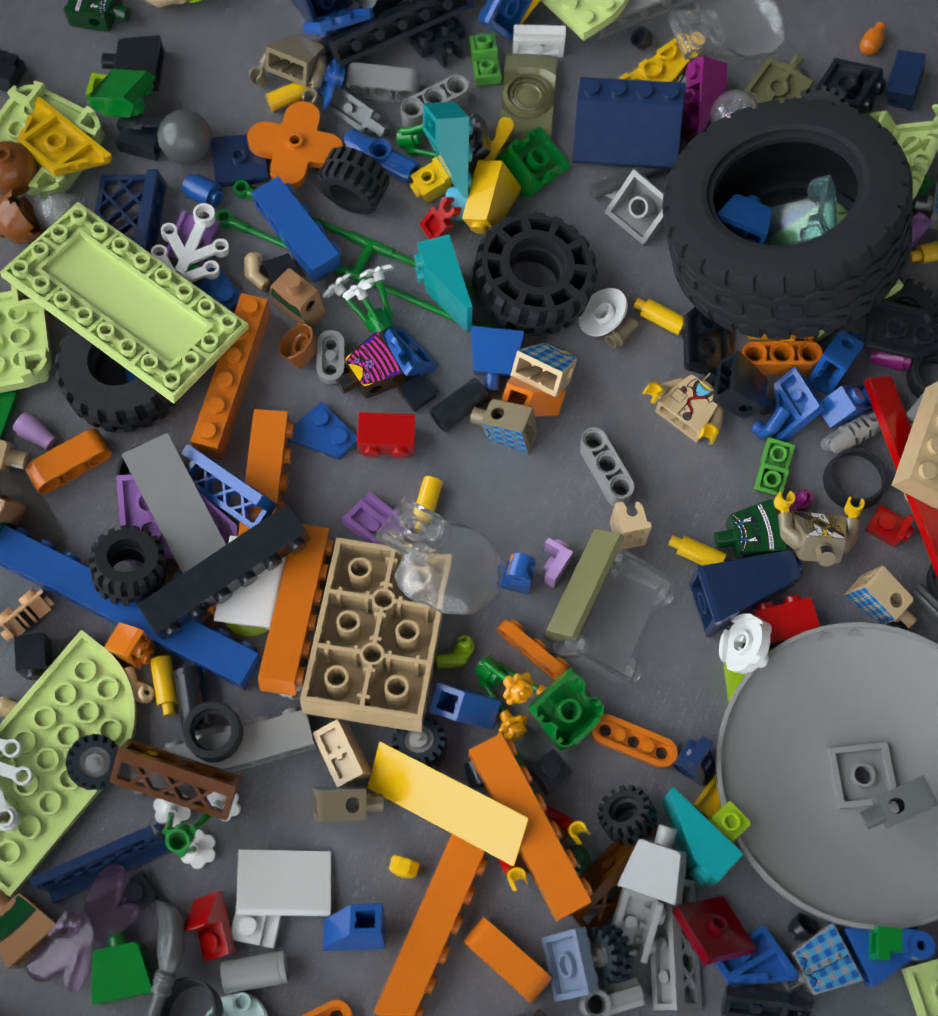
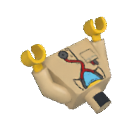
[642,373,723,445]

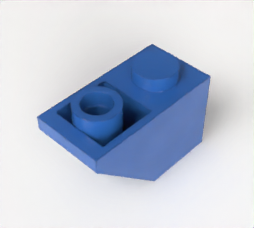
[821,385,874,428]
[429,682,503,730]
[322,904,387,951]

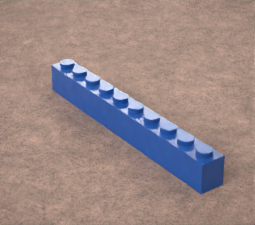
[0,526,261,691]

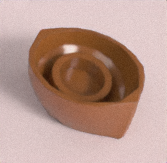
[279,323,317,369]

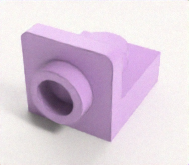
[543,538,573,588]

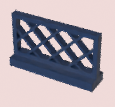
[94,169,167,253]
[30,823,172,904]

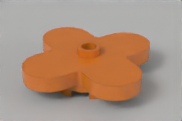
[247,101,343,189]

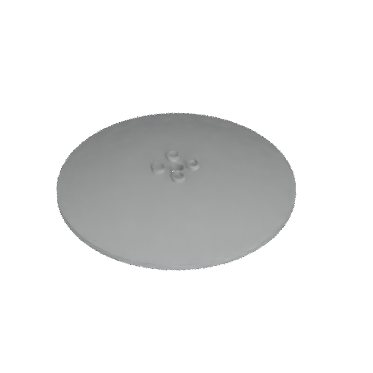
[715,622,938,930]

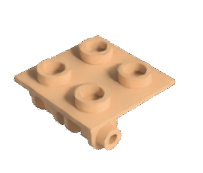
[0,588,54,642]

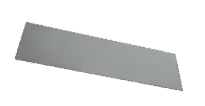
[122,433,226,573]

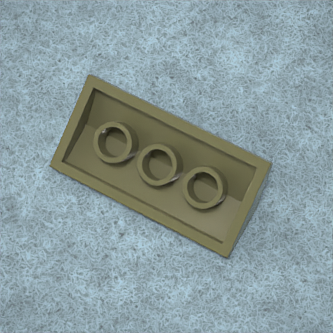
[544,529,625,641]

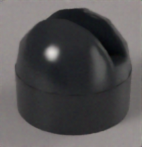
[631,26,653,50]
[788,913,816,942]

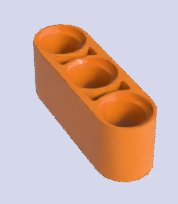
[741,341,823,375]
[25,428,112,494]
[463,917,552,1003]

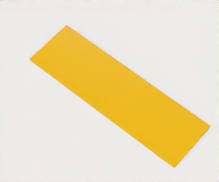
[367,742,528,866]

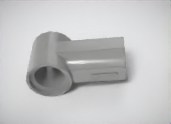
[578,977,645,1016]

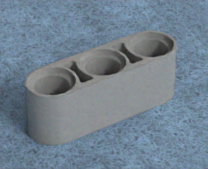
[344,63,421,103]
[401,75,469,127]
[579,427,634,506]

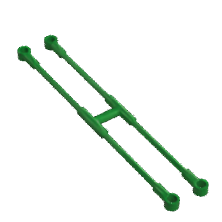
[216,180,496,328]

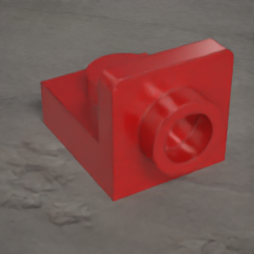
[864,505,915,548]

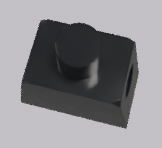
[101,35,165,92]
[712,350,774,419]

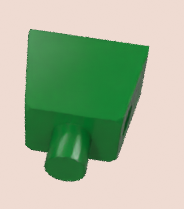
[91,926,154,1005]

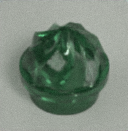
[566,845,591,875]

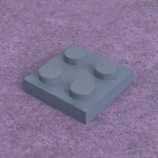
[541,927,599,1002]

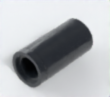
[429,378,490,432]
[173,666,212,731]

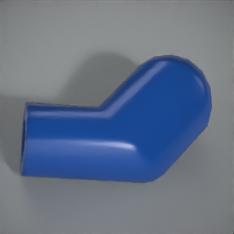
[750,406,790,439]

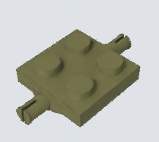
[741,54,813,107]

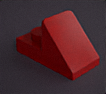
[183,890,236,962]

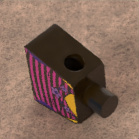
[336,331,406,398]

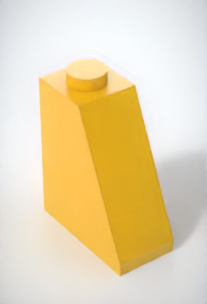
[462,160,521,234]

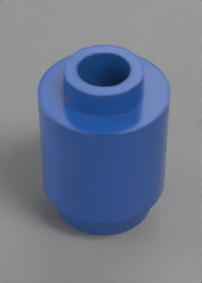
[182,174,223,207]

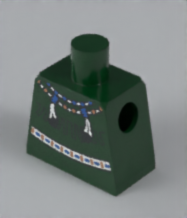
[63,0,131,32]
[714,499,787,560]

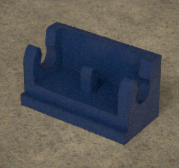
[885,50,927,111]

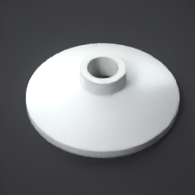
[578,288,628,337]

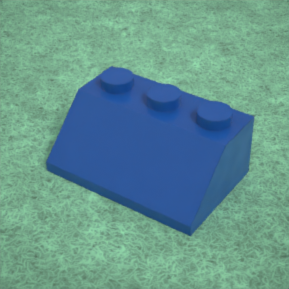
[477,0,532,41]

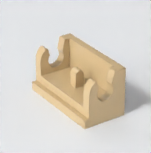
[610,502,652,551]
[312,719,372,788]

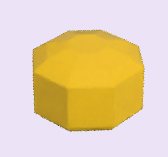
[389,855,420,879]

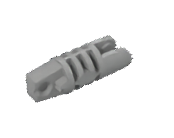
[820,410,881,453]

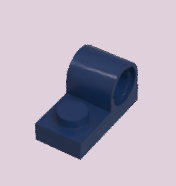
[672,736,716,787]

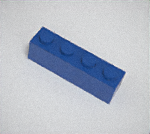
[251,176,342,283]

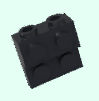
[816,58,886,114]

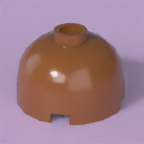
[0,141,39,196]
[0,188,46,244]

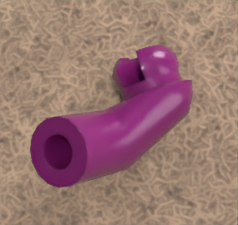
[785,489,814,512]

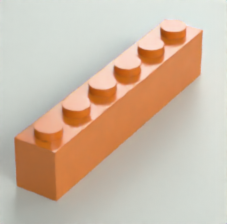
[190,293,271,460]
[238,409,295,536]
[258,524,334,696]
[468,733,593,922]
[373,834,489,1016]

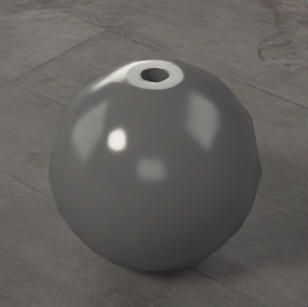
[157,109,213,165]

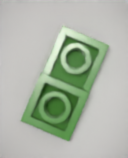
[469,33,501,86]
[754,437,795,496]

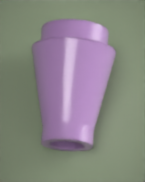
[13,412,57,451]

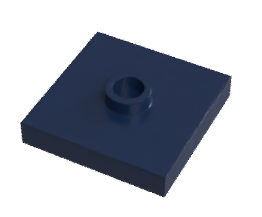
[212,134,269,187]

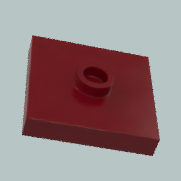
[672,896,756,965]

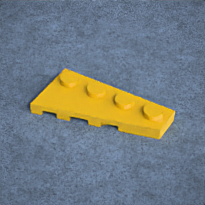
[618,33,703,82]

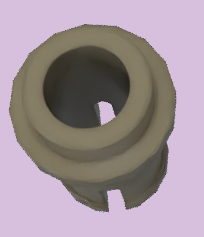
[604,315,639,349]

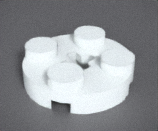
[719,613,772,674]

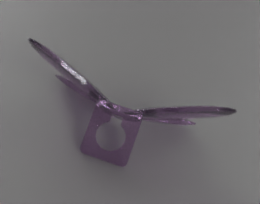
[27,863,140,992]

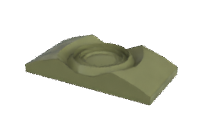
[500,53,557,145]

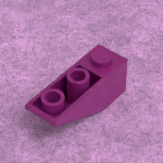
[683,56,728,139]

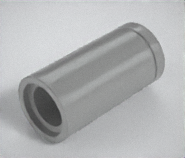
[220,950,289,994]

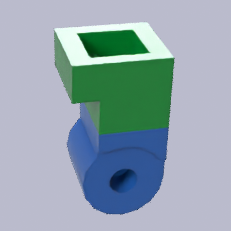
[869,926,936,962]

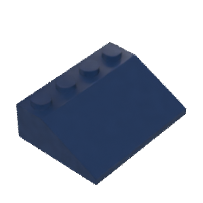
[572,77,686,169]

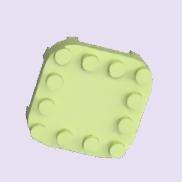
[0,81,105,202]
[0,284,52,393]

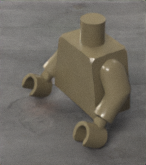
[249,35,328,107]

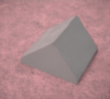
[604,169,665,245]

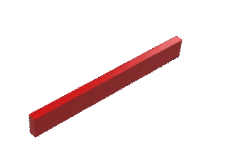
[863,376,938,579]

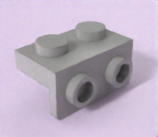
[611,887,666,963]

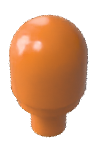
[860,22,886,56]

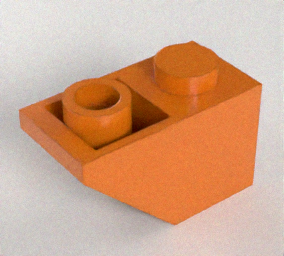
[502,376,567,417]
[104,622,155,670]

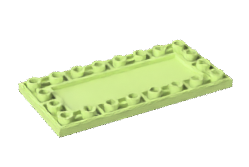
[0,202,248,403]

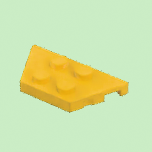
[17,97,112,177]

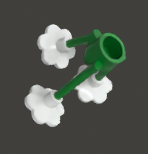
[153,790,241,869]

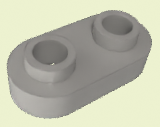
[317,330,345,385]

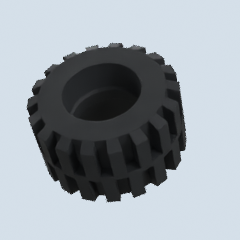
[316,146,390,215]
[88,525,167,607]

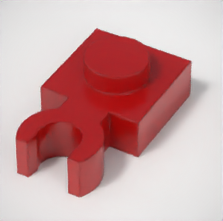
[419,197,462,239]

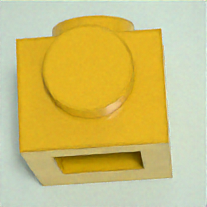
[409,157,453,204]

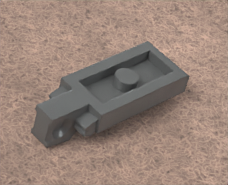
[327,85,393,137]

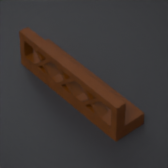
[109,739,244,821]
[570,823,658,929]

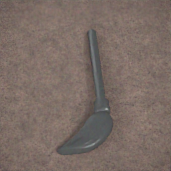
[146,899,185,1016]

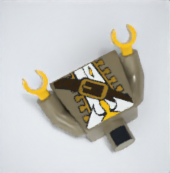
[774,491,865,567]

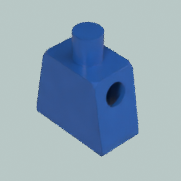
[717,194,771,244]
[471,326,524,392]
[807,330,864,396]
[838,926,919,987]

